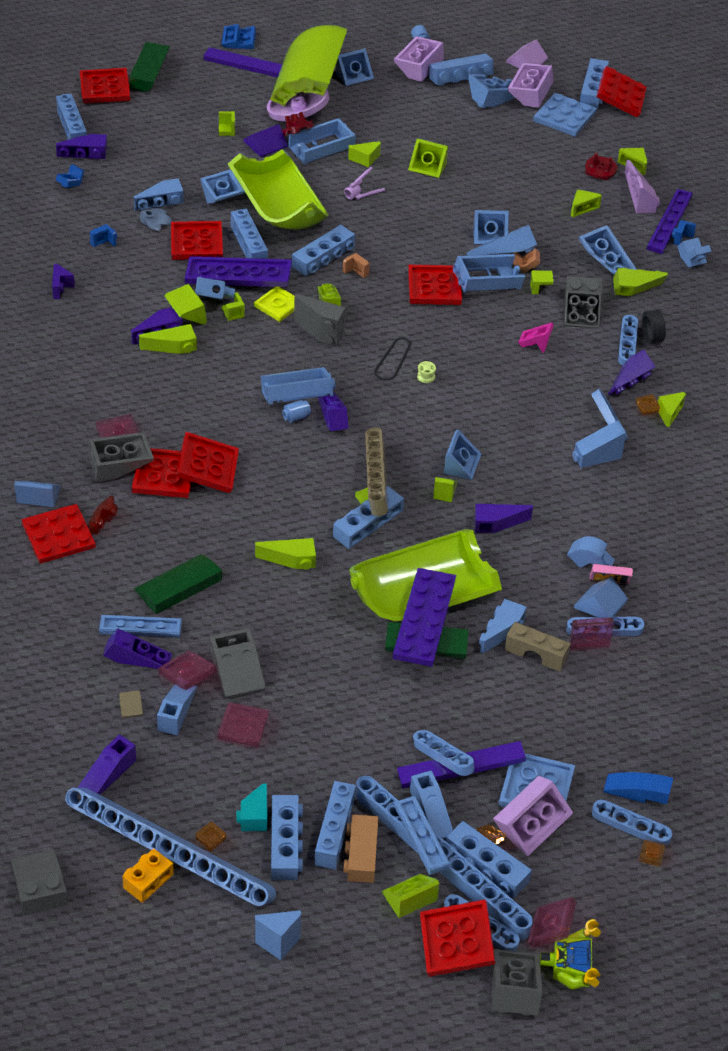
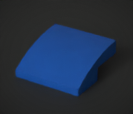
[222,24,256,49]

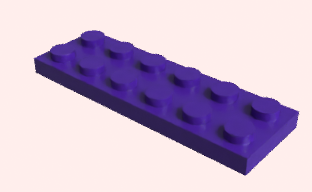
[184,256,292,287]
[393,568,456,667]

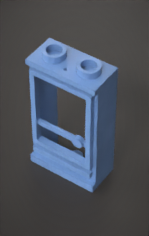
[289,118,356,164]
[453,254,525,292]
[261,367,335,404]

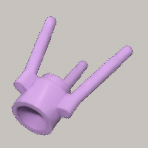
[344,167,385,201]

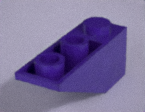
[56,134,108,159]
[131,307,183,345]
[608,349,656,396]
[318,393,348,431]
[474,504,533,533]
[103,628,172,670]
[78,734,136,795]

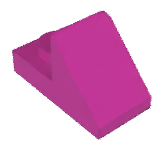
[518,323,554,353]

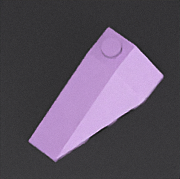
[625,160,660,213]

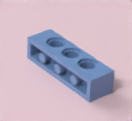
[580,58,609,109]
[56,94,87,140]
[231,208,268,259]
[292,225,355,276]
[333,486,404,549]
[315,781,355,870]
[271,795,303,880]
[446,821,532,898]

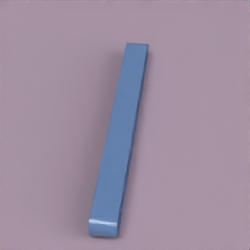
[356,776,533,940]
[65,787,276,906]

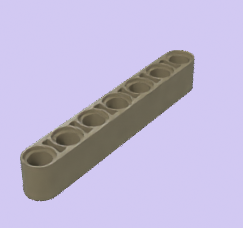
[365,427,388,516]

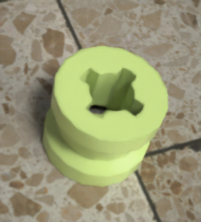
[417,361,436,383]

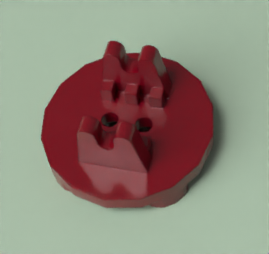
[282,112,314,136]
[585,152,617,180]

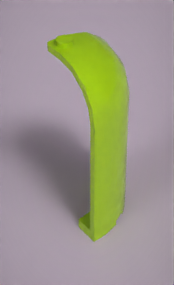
[270,25,347,106]
[228,149,329,230]
[349,529,502,621]

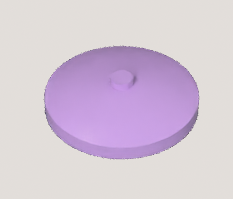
[267,90,329,121]

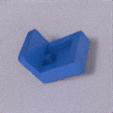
[56,164,84,188]
[672,220,696,245]
[89,224,117,247]

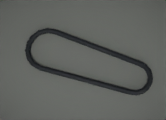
[374,337,411,381]

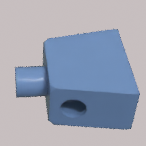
[195,277,235,300]

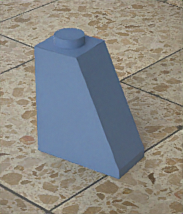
[572,421,626,468]

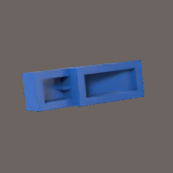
[603,772,673,804]

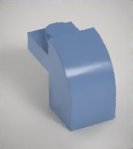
[677,238,711,267]
[567,536,615,567]

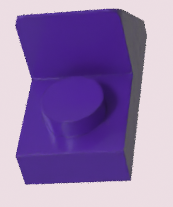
[52,264,75,299]

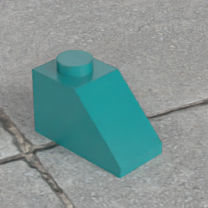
[236,784,267,831]

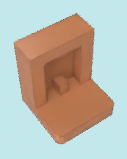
[513,248,540,273]
[343,253,370,278]

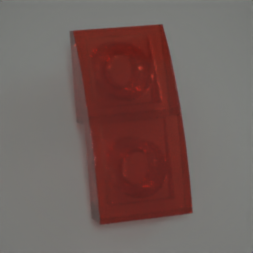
[89,496,118,535]

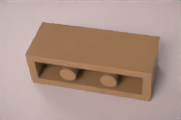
[344,815,378,883]

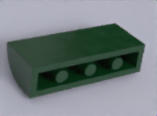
[129,42,170,92]
[385,622,468,659]

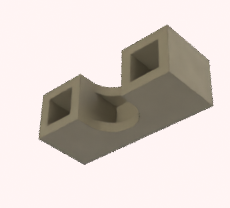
[505,622,571,672]

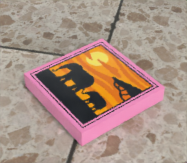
[590,564,633,584]

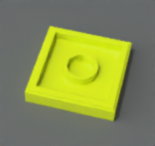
[254,287,294,322]

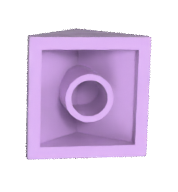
[506,39,548,68]

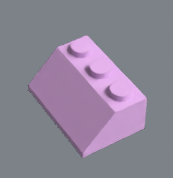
[394,36,444,81]
[508,63,553,107]
[493,776,573,856]

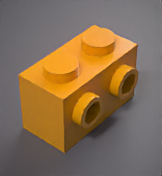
[122,848,174,903]

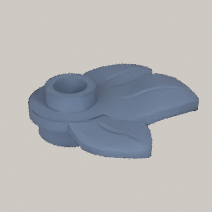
[140,208,172,232]

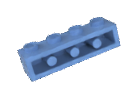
[429,54,493,86]

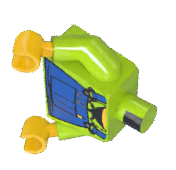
[540,919,601,990]

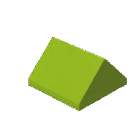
[408,139,448,178]
[165,284,207,325]
[382,874,439,918]

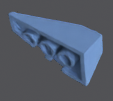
[468,74,515,108]

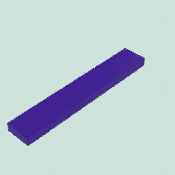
[203,47,282,77]
[646,189,693,254]
[397,741,526,788]

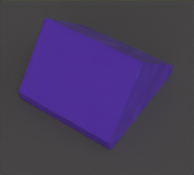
[243,124,288,158]

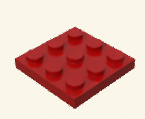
[596,66,647,117]
[80,68,130,104]
[171,221,223,260]
[408,265,462,305]
[176,432,239,493]
[132,448,192,498]
[21,504,96,564]
[420,899,496,977]

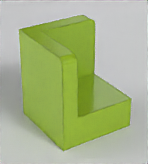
[219,111,235,136]
[530,271,553,294]
[222,292,245,321]

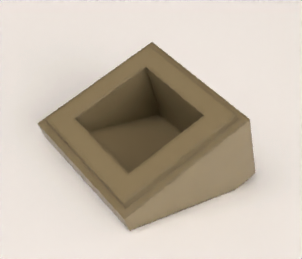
[119,691,143,718]

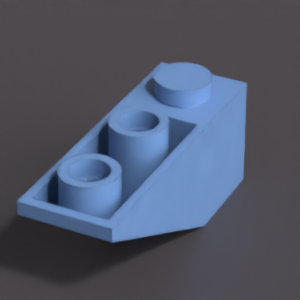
[134,178,184,211]
[479,599,527,653]
[157,681,197,735]
[410,771,453,839]

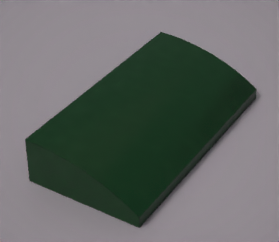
[134,554,222,614]

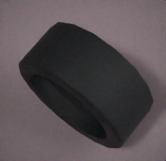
[641,309,666,344]

